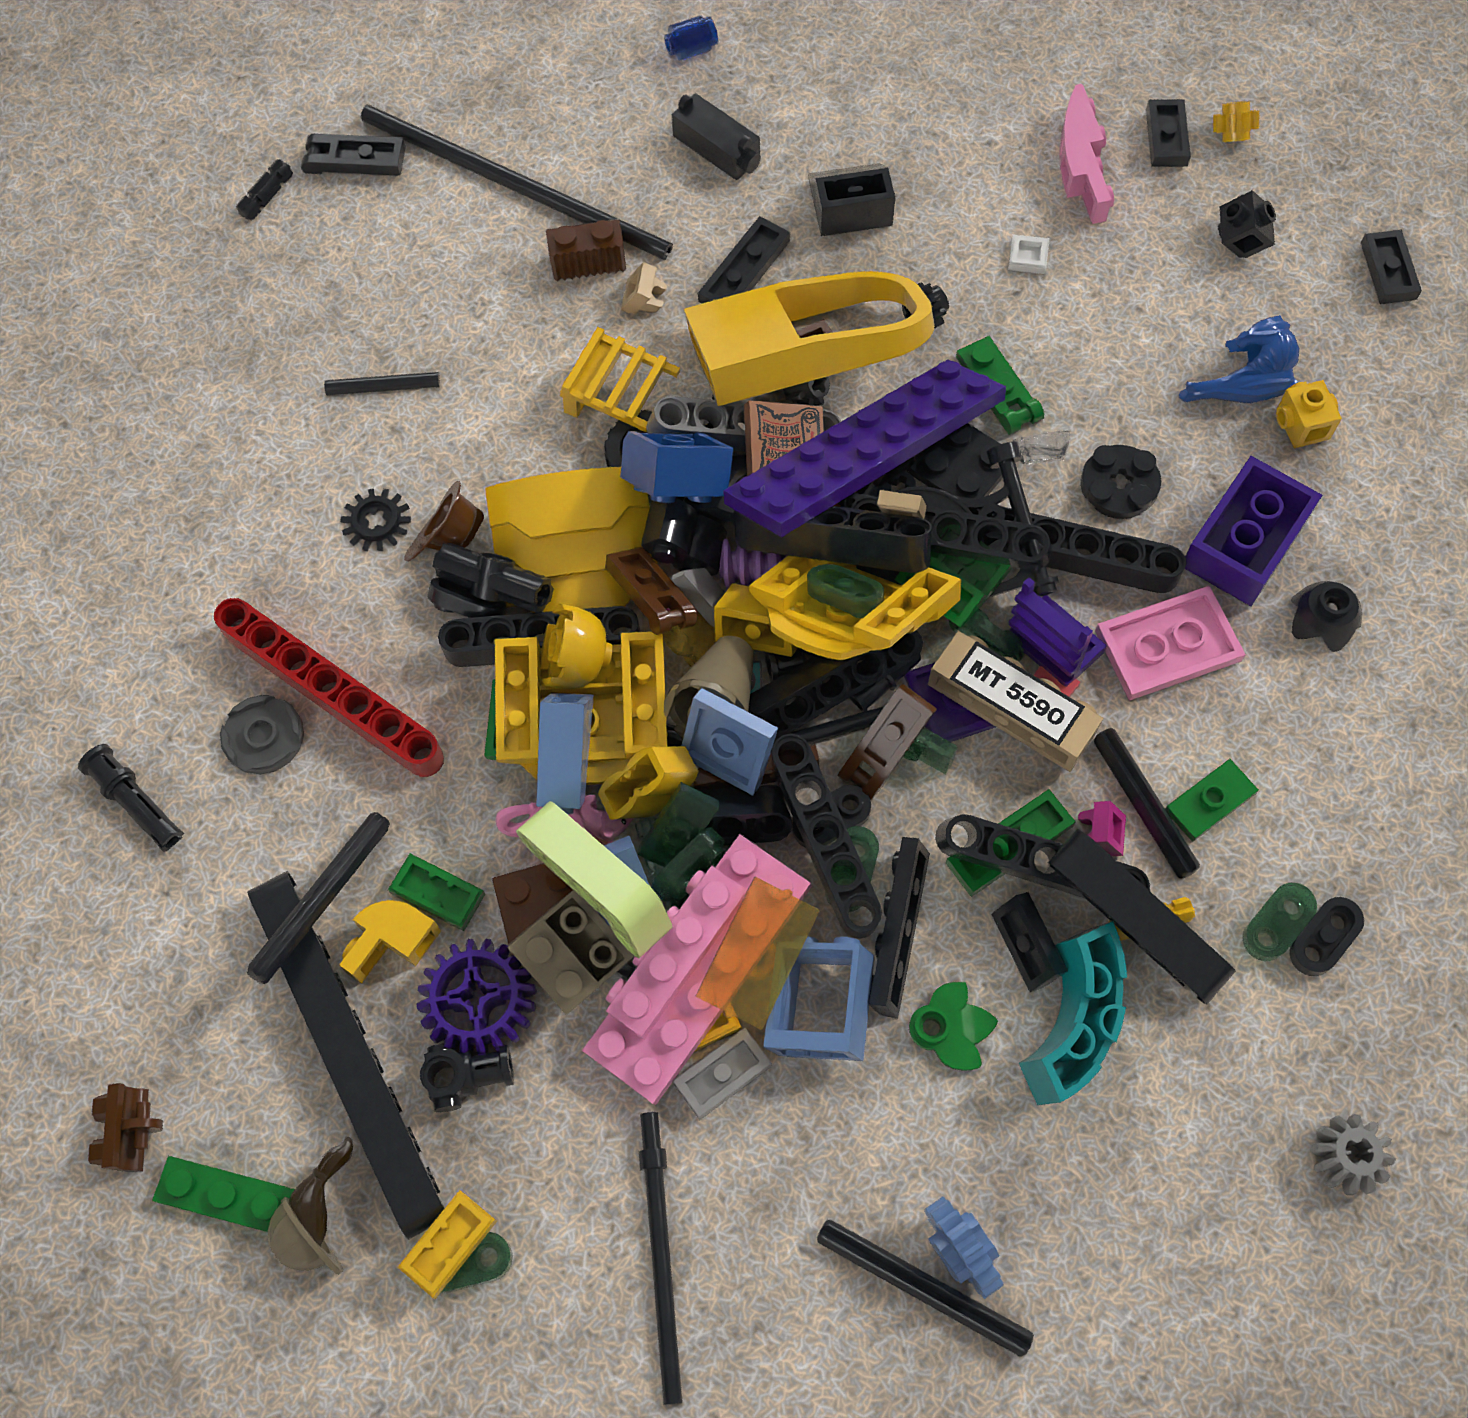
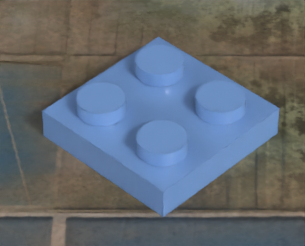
[681,688,778,795]

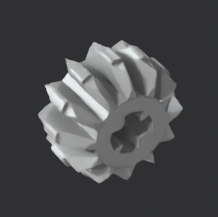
[1310,1114,1396,1196]

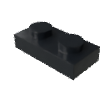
[1146,99,1191,167]
[1360,230,1422,304]
[991,892,1068,992]

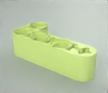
[516,801,673,958]

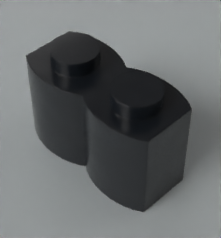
[641,498,727,576]

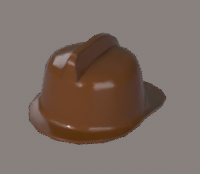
[404,481,484,562]

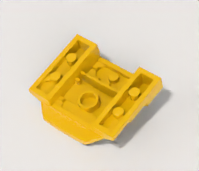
[485,467,657,613]
[749,555,961,660]
[495,632,667,785]

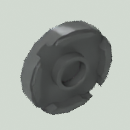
[220,695,304,775]

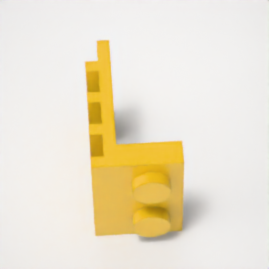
[560,327,680,432]

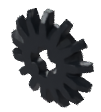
[340,488,411,551]

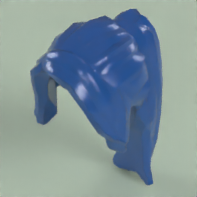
[1179,315,1299,404]

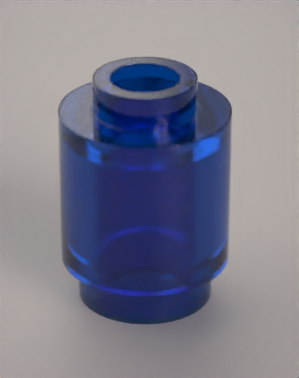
[664,15,718,61]

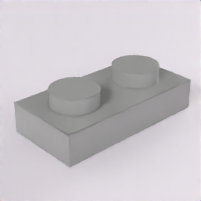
[673,1028,772,1120]

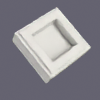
[1008,234,1049,274]

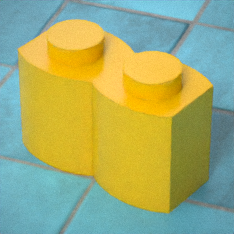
[598,746,698,820]

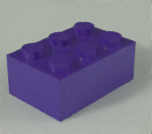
[1185,456,1323,607]

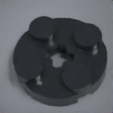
[1080,445,1161,519]

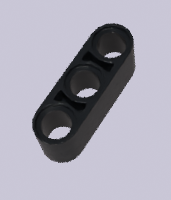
[667,785,792,847]

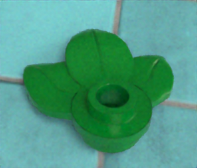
[909,982,998,1071]

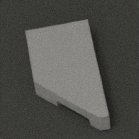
[672,568,725,627]

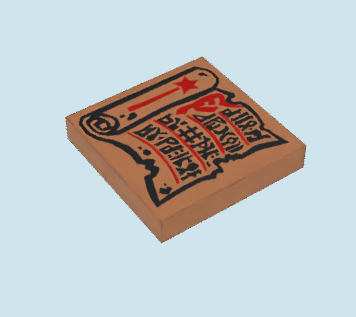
[744,400,824,476]

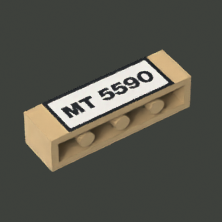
[928,630,1104,772]

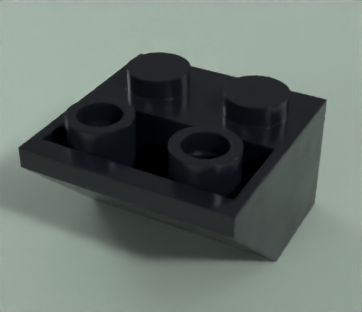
[808,163,896,236]

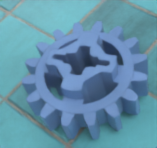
[924,1196,1004,1299]

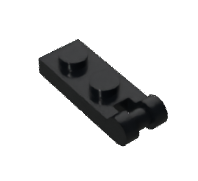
[301,133,406,176]

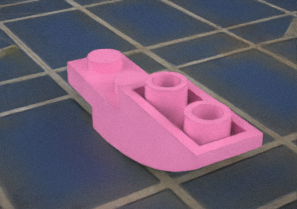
[1059,84,1114,224]

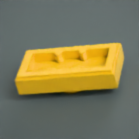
[397,1190,497,1299]

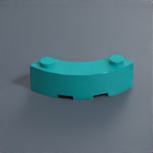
[1018,921,1127,1105]

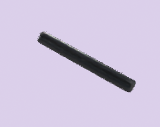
[247,812,390,984]
[817,1220,1034,1356]

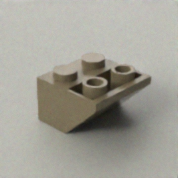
[507,890,634,1015]

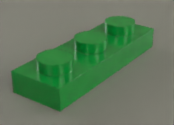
[945,789,1076,897]
[152,1156,295,1232]

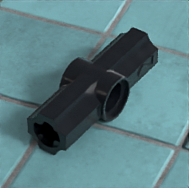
[432,543,554,613]

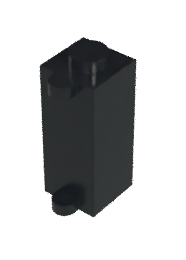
[671,93,761,181]

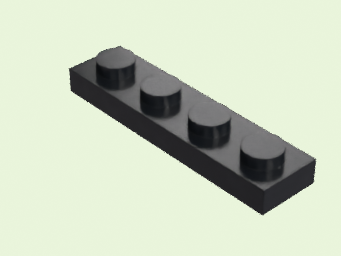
[869,837,930,1019]

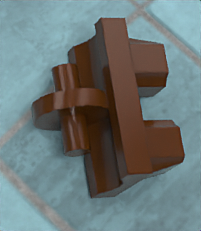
[88,1083,163,1172]

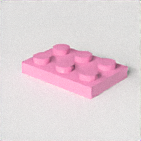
[1095,585,1246,701]

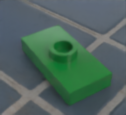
[1165,759,1259,842]
[388,853,486,931]

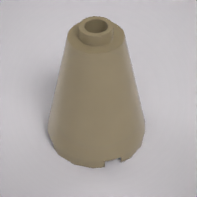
[664,636,754,738]

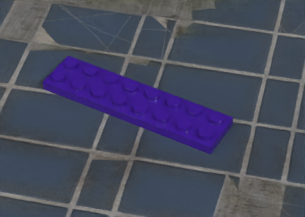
[723,359,1006,537]

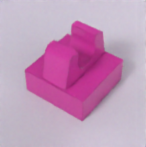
[1078,801,1126,856]

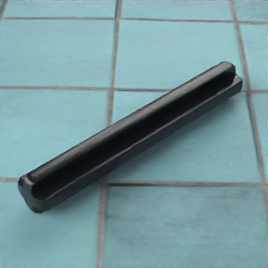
[1094,728,1200,879]

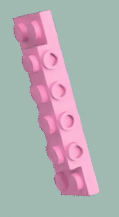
[582,834,812,1106]

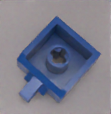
[620,431,733,503]

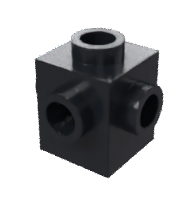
[1218,190,1276,258]

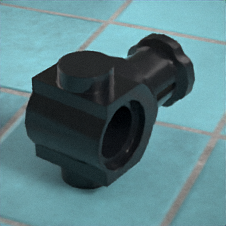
[420,1043,514,1112]

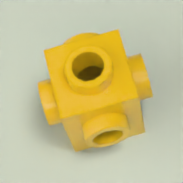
[1276,380,1342,449]

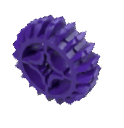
[416,939,537,1055]

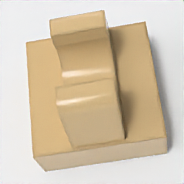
[621,262,667,314]

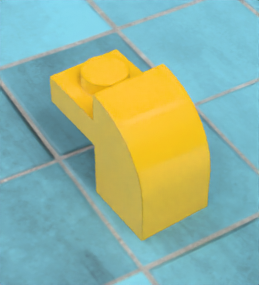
[339,900,441,984]

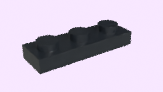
[698,216,790,304]

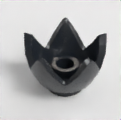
[1291,581,1363,652]

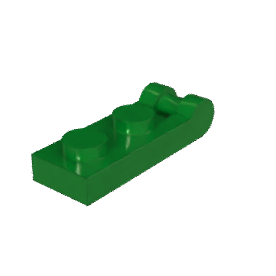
[956,335,1045,435]

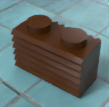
[546,219,627,282]

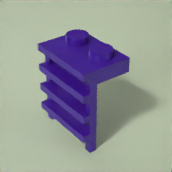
[1005,578,1107,687]

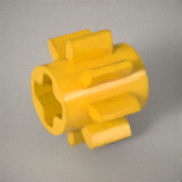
[1213,101,1260,142]

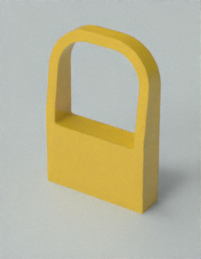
[684,271,934,406]

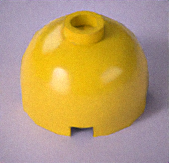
[540,603,612,689]

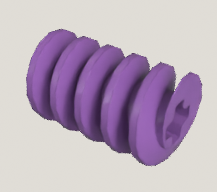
[720,539,788,590]

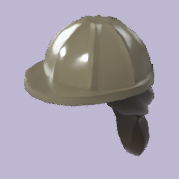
[268,1136,353,1275]

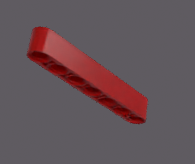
[213,598,444,777]

